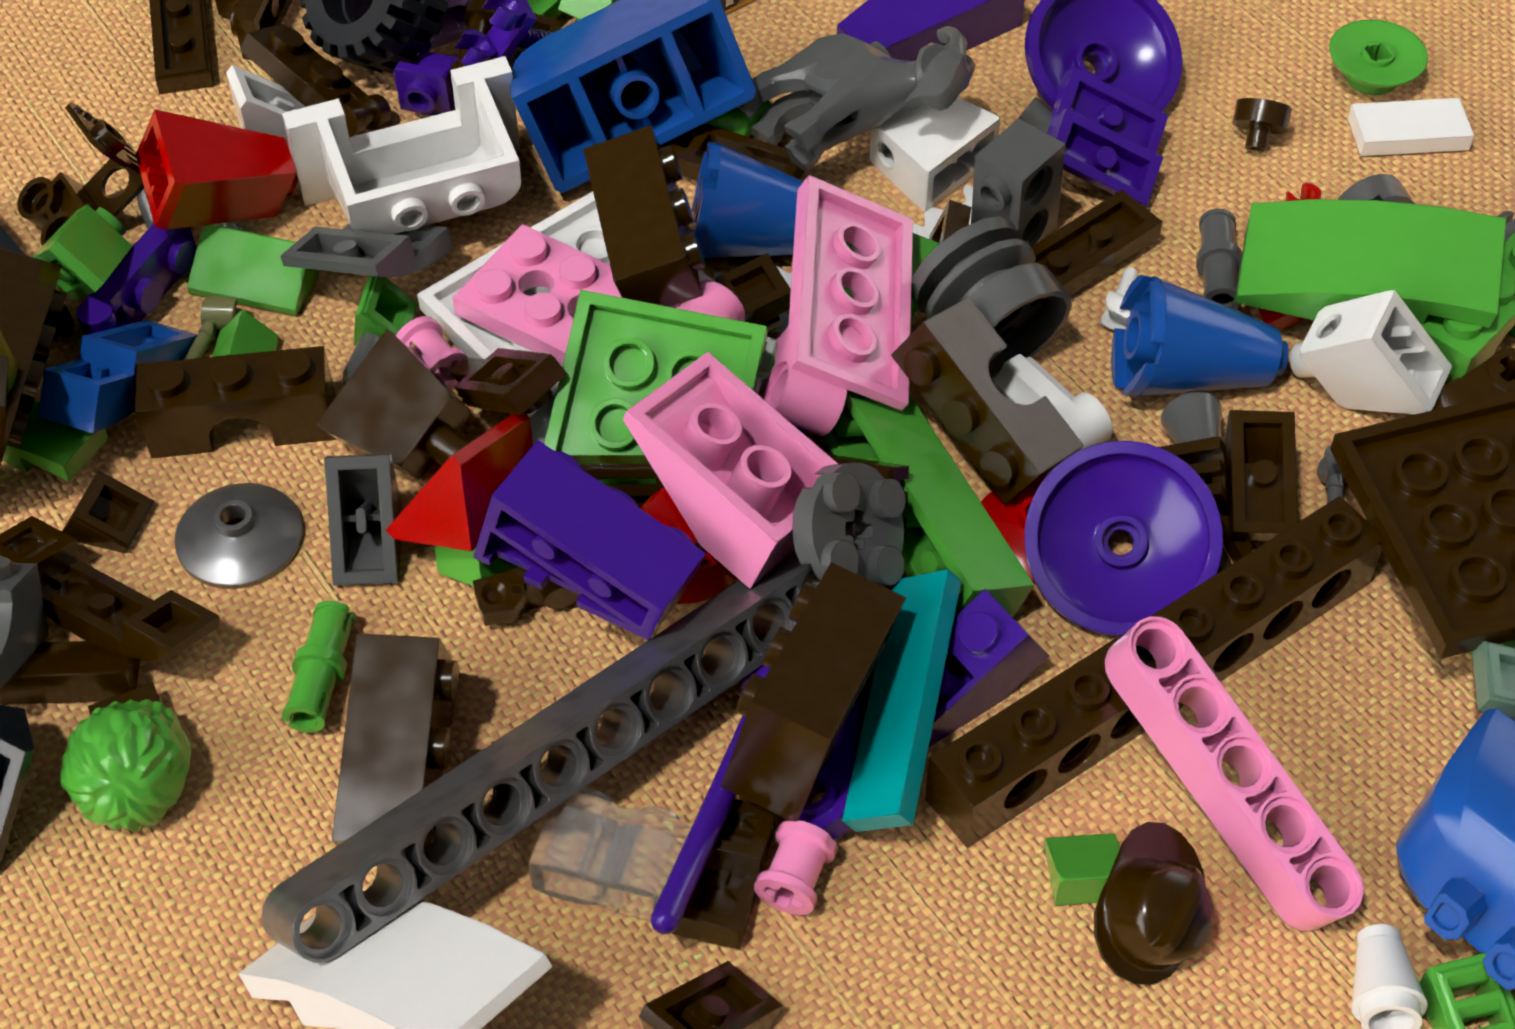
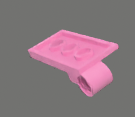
[762,175,913,436]
[452,224,745,366]

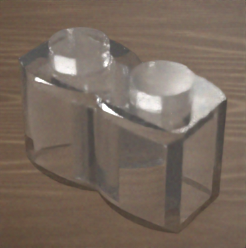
[529,789,691,922]

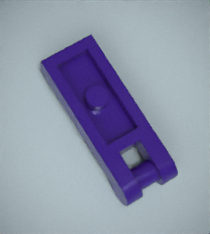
[76,223,197,335]

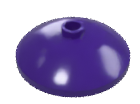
[1025,0,1182,112]
[1024,441,1223,636]

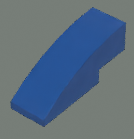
[38,320,198,433]

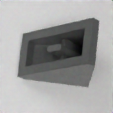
[324,454,403,586]

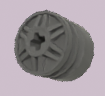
[911,216,1072,377]

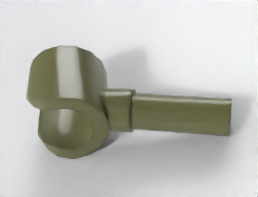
[183,295,242,360]

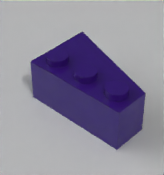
[473,440,706,640]

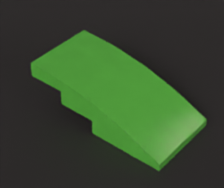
[1234,199,1506,328]

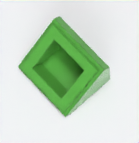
[354,275,418,346]
[212,309,280,357]

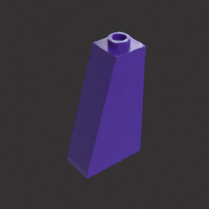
[837,0,1025,61]

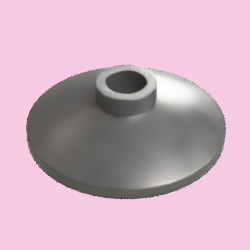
[175,483,303,589]

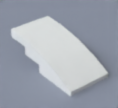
[238,901,552,1029]

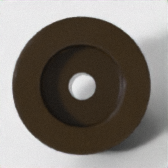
[1232,98,1292,152]

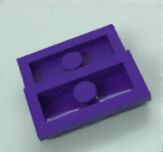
[1047,67,1169,207]

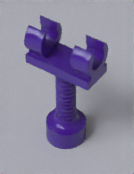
[454,0,554,66]

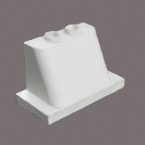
[282,56,521,234]

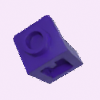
[394,52,458,115]

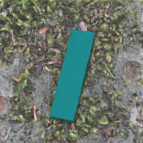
[842,569,961,832]

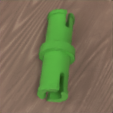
[282,601,356,733]

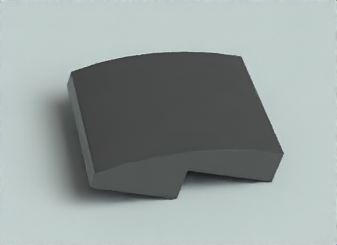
[280,224,454,277]

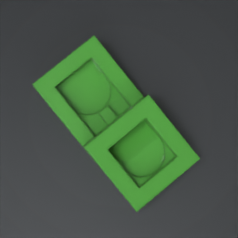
[2,401,109,482]

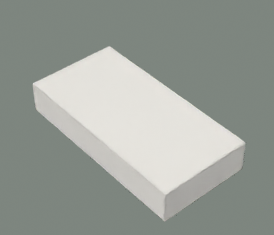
[1348,98,1474,156]

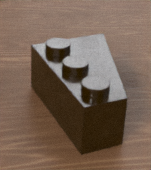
[583,125,706,307]
[721,562,906,821]
[331,633,460,850]

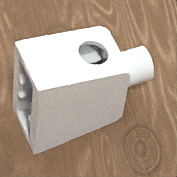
[869,97,1001,212]
[1290,290,1452,414]

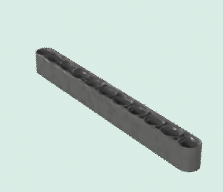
[261,525,853,963]

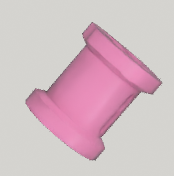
[396,316,468,390]
[754,821,838,916]

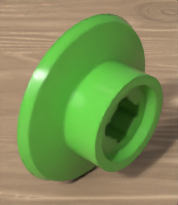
[1329,19,1428,95]

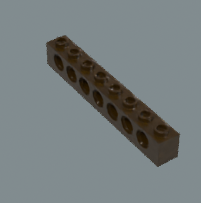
[925,496,1382,849]

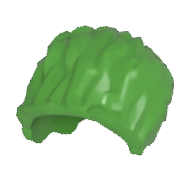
[60,699,192,832]

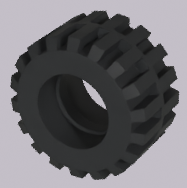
[301,0,448,73]

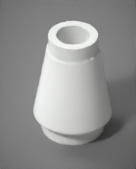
[1351,924,1428,1029]

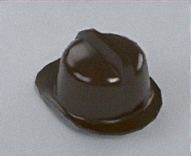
[1094,822,1213,985]

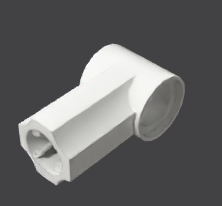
[992,354,1113,452]

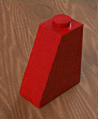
[136,109,298,230]

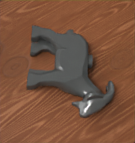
[738,26,976,171]

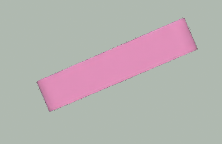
[1105,616,1364,931]

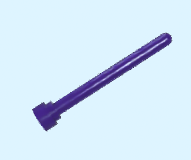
[650,665,770,934]

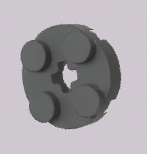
[792,462,906,586]

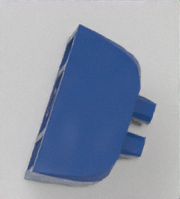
[509,0,756,193]
[1396,708,1515,990]

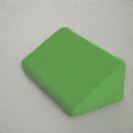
[187,225,319,316]

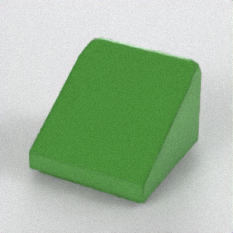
[1044,833,1120,906]

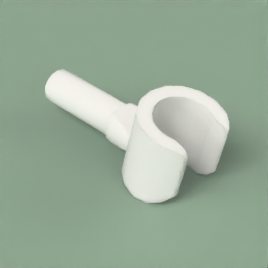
[1100,267,1138,330]

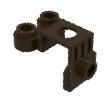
[17,102,144,246]

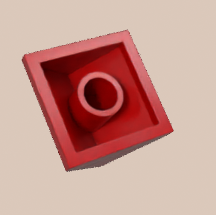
[386,413,533,551]

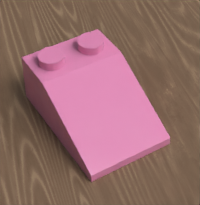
[623,352,838,589]

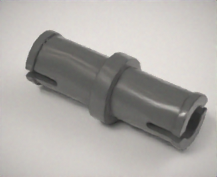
[1196,208,1242,311]

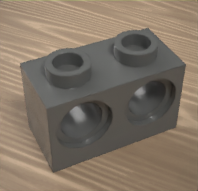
[971,118,1066,246]

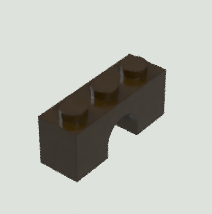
[891,297,1084,504]
[135,346,336,458]

